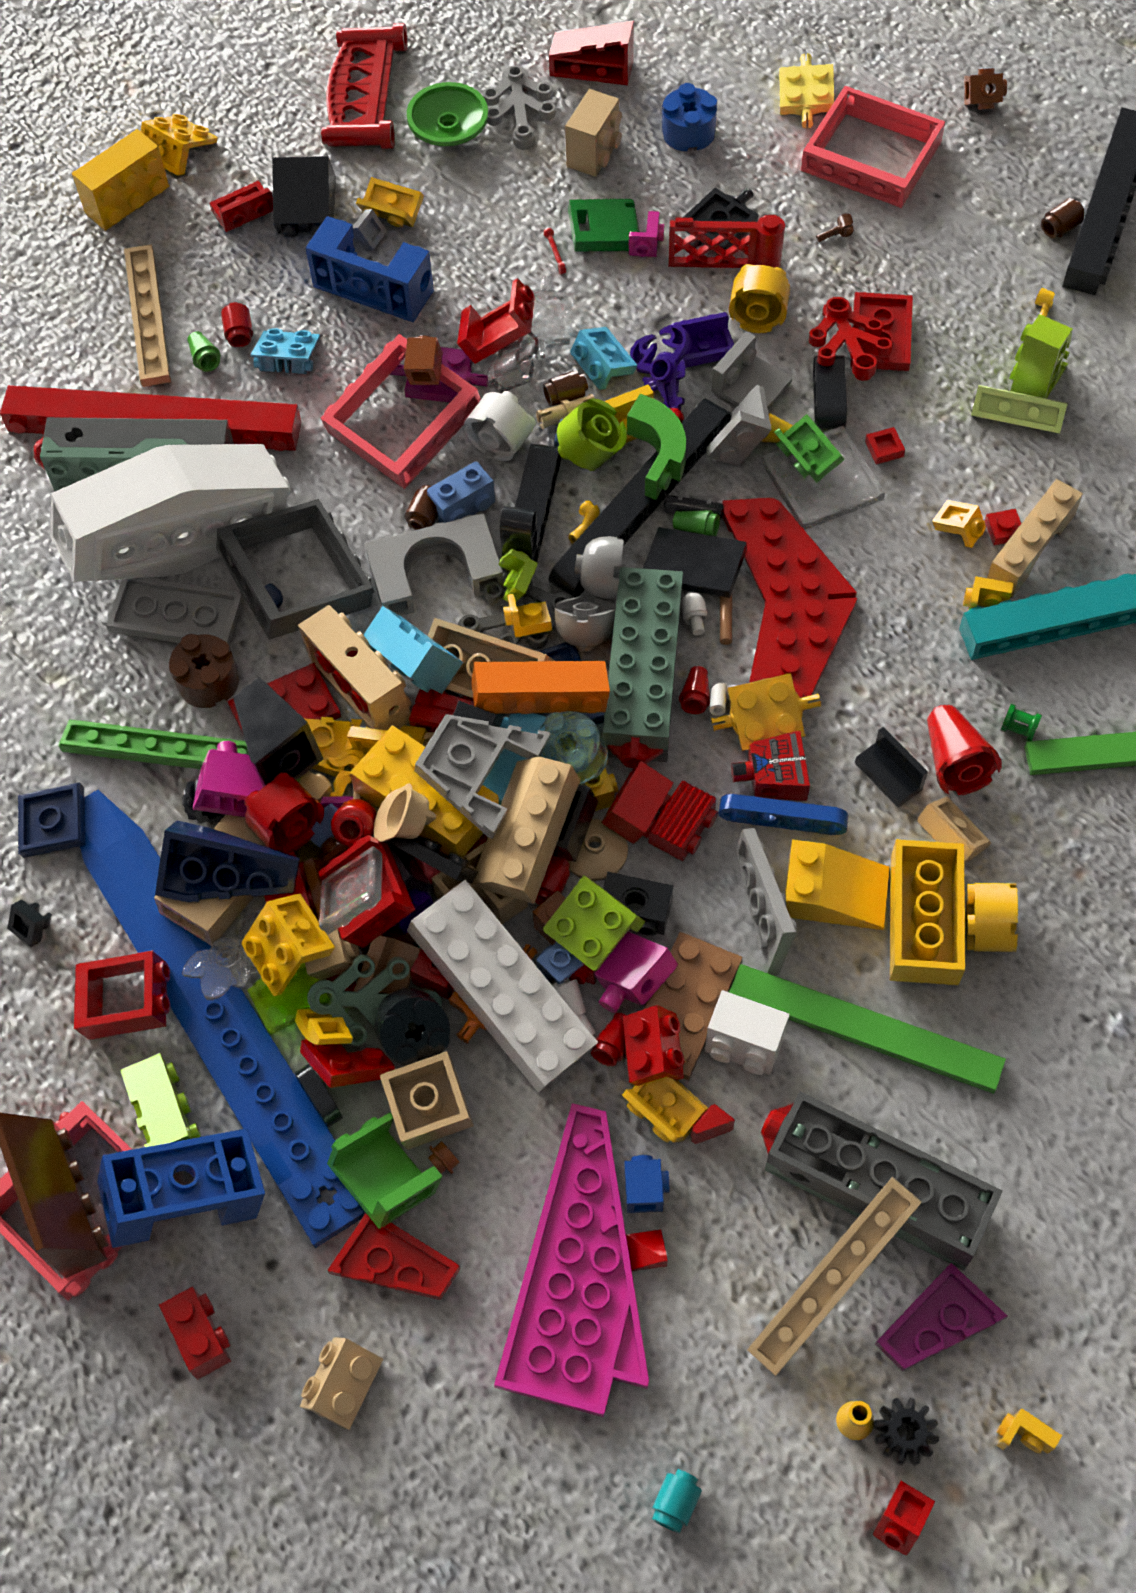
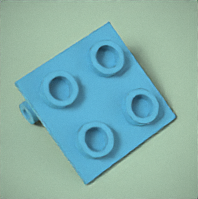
[251,328,320,374]

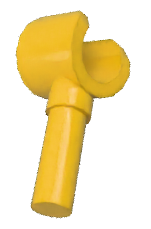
[1035,288,1055,317]

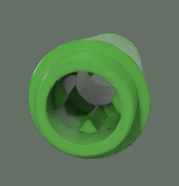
[187,331,221,372]
[673,510,720,537]

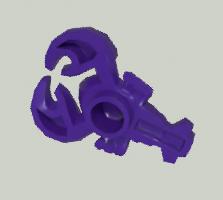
[630,324,692,411]

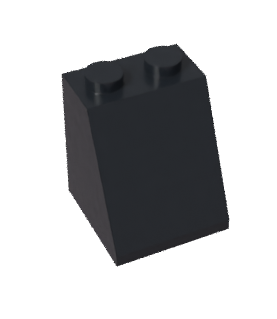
[272,156,336,236]
[233,677,323,787]

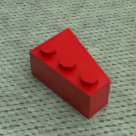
[549,21,634,86]

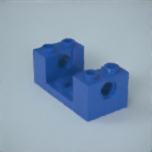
[305,216,434,323]
[97,1128,265,1248]

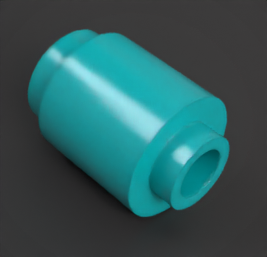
[651,1469,702,1534]

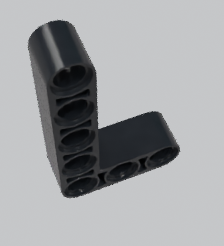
[500,443,561,573]

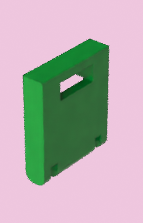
[568,199,640,252]

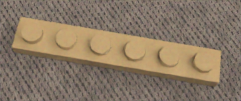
[124,244,171,387]
[747,1177,922,1376]

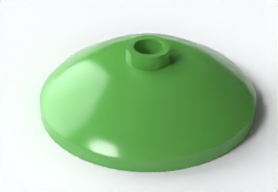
[407,82,488,147]

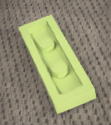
[971,385,1067,434]

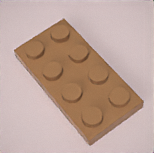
[625,932,743,1081]

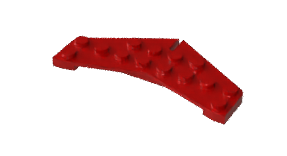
[722,497,858,712]

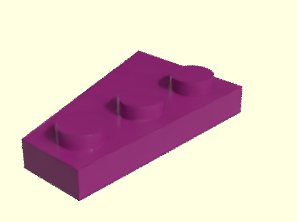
[875,1263,1008,1371]

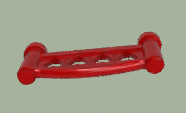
[321,23,408,149]

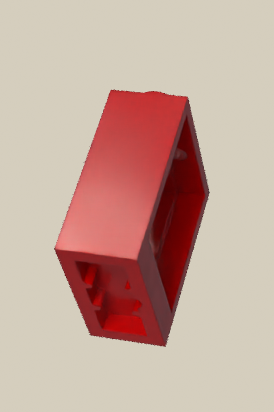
[74,950,170,1040]

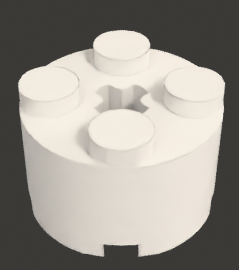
[464,391,536,461]

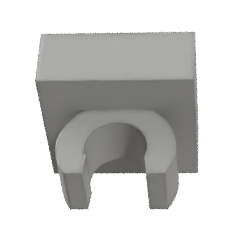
[353,209,387,251]

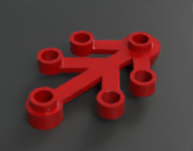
[808,297,892,381]

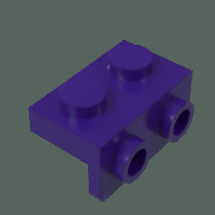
[672,312,734,368]

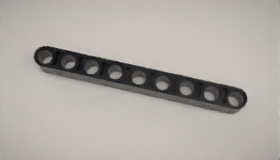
[548,398,732,597]

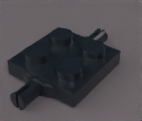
[682,187,759,250]

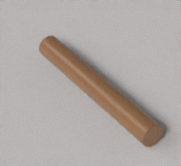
[720,594,732,645]

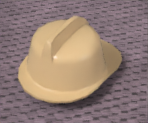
[373,783,436,842]

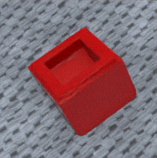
[691,1104,735,1144]

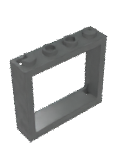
[216,499,375,640]

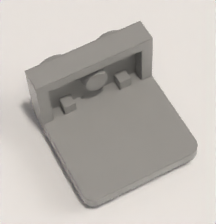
[706,385,771,467]

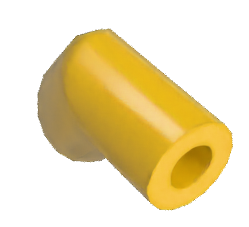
[568,500,600,544]

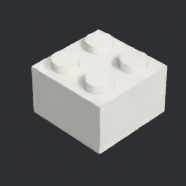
[705,990,789,1075]

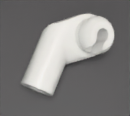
[710,683,737,716]

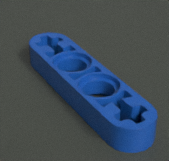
[718,794,849,835]

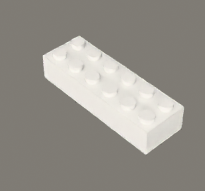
[407,880,598,1093]

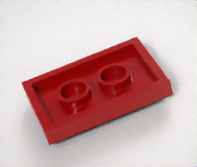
[850,292,913,371]
[227,663,341,736]

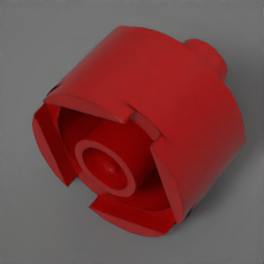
[244,773,324,854]

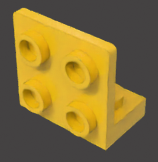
[140,114,218,176]
[241,894,335,996]

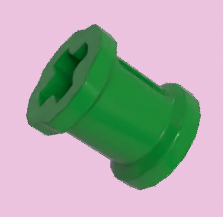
[1000,704,1042,741]

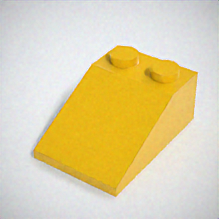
[785,839,890,930]

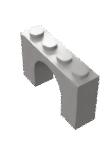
[364,513,504,616]

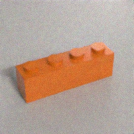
[471,661,610,714]

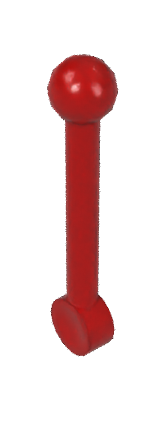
[543,228,566,275]

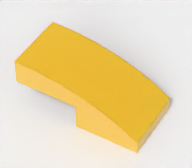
[295,1009,353,1045]

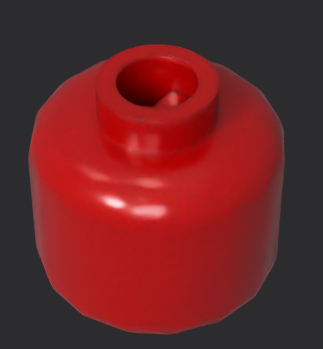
[331,799,377,847]

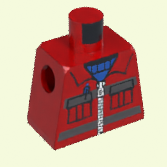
[731,731,810,801]

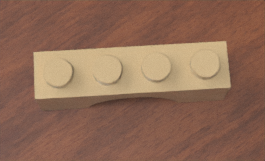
[987,479,1083,598]

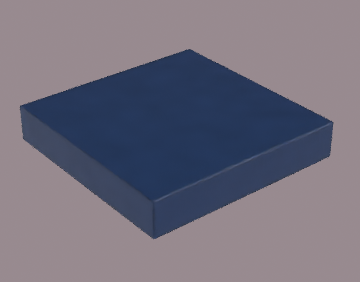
[18,782,85,858]

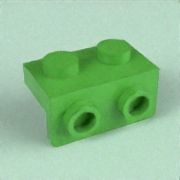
[774,414,845,483]

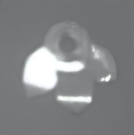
[182,937,251,1000]

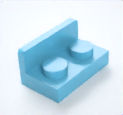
[570,327,638,390]

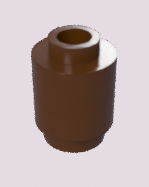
[1041,198,1084,239]
[543,370,588,407]
[404,485,438,530]

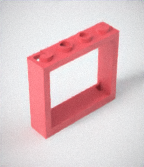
[801,86,945,208]
[321,334,481,489]
[0,1101,133,1301]

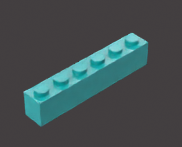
[959,573,1136,660]

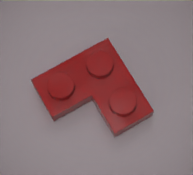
[300,1039,395,1088]

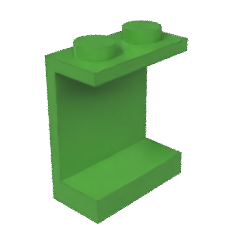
[327,1112,443,1229]

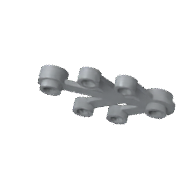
[483,65,556,150]

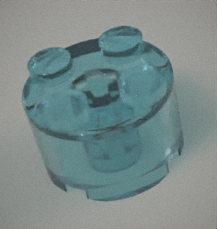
[537,711,608,785]

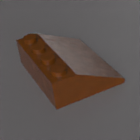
[0,1113,108,1278]

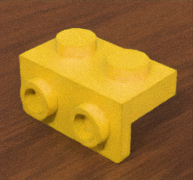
[356,177,424,228]
[622,1077,708,1143]

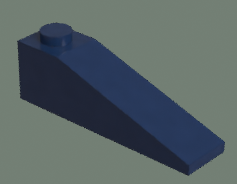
[155,820,300,903]

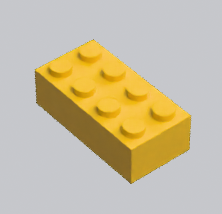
[350,725,499,857]
[889,839,965,985]

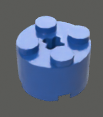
[662,83,717,151]

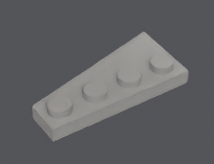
[735,828,797,975]

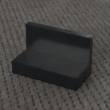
[855,726,928,808]

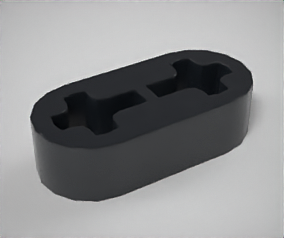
[294,1064,343,1128]

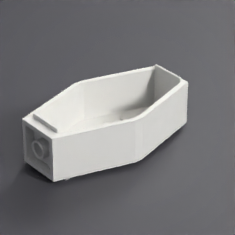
[50,444,290,582]

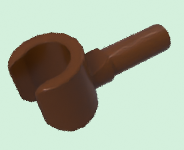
[816,214,854,242]

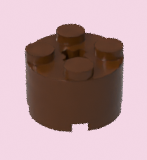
[169,633,239,708]

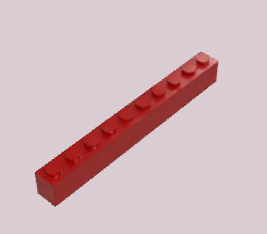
[0,385,302,451]

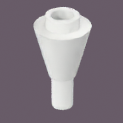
[552,978,596,1036]

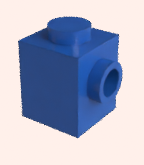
[624,1155,670,1213]

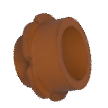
[428,1141,460,1174]

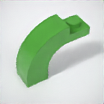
[627,394,686,500]

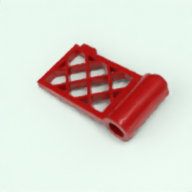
[668,214,785,268]

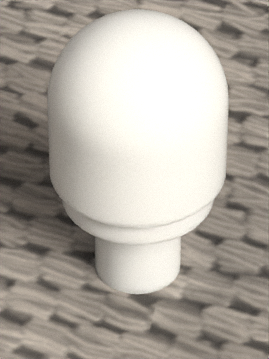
[681,593,707,635]

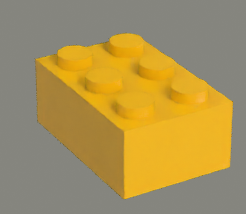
[71,129,170,231]

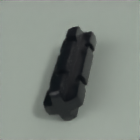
[664,495,723,520]

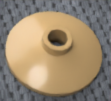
[567,819,628,881]

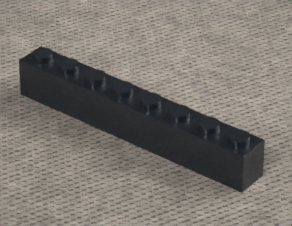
[1062,107,1136,295]

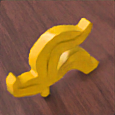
[326,748,365,797]

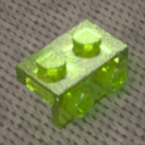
[247,963,330,1036]

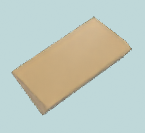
[917,797,991,864]

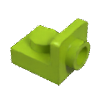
[498,549,538,602]

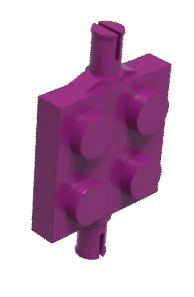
[390,347,489,403]

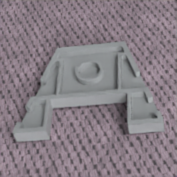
[414,714,551,839]

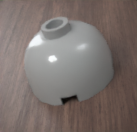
[574,536,624,600]
[554,597,616,651]

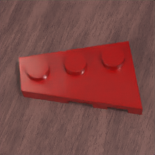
[327,1213,461,1300]

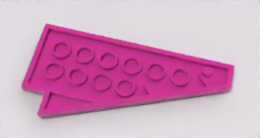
[494,1103,649,1417]

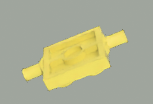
[779,53,834,128]

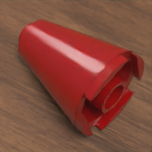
[927,705,1002,795]

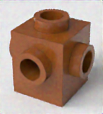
[964,68,1007,110]

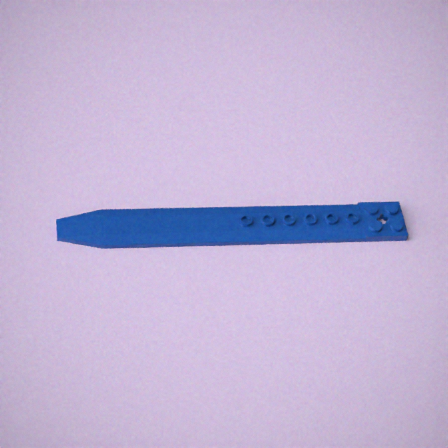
[80,790,366,1248]

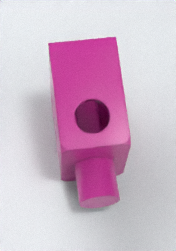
[193,741,263,817]
[594,931,678,1013]

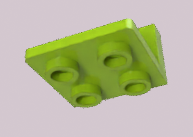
[543,875,645,971]

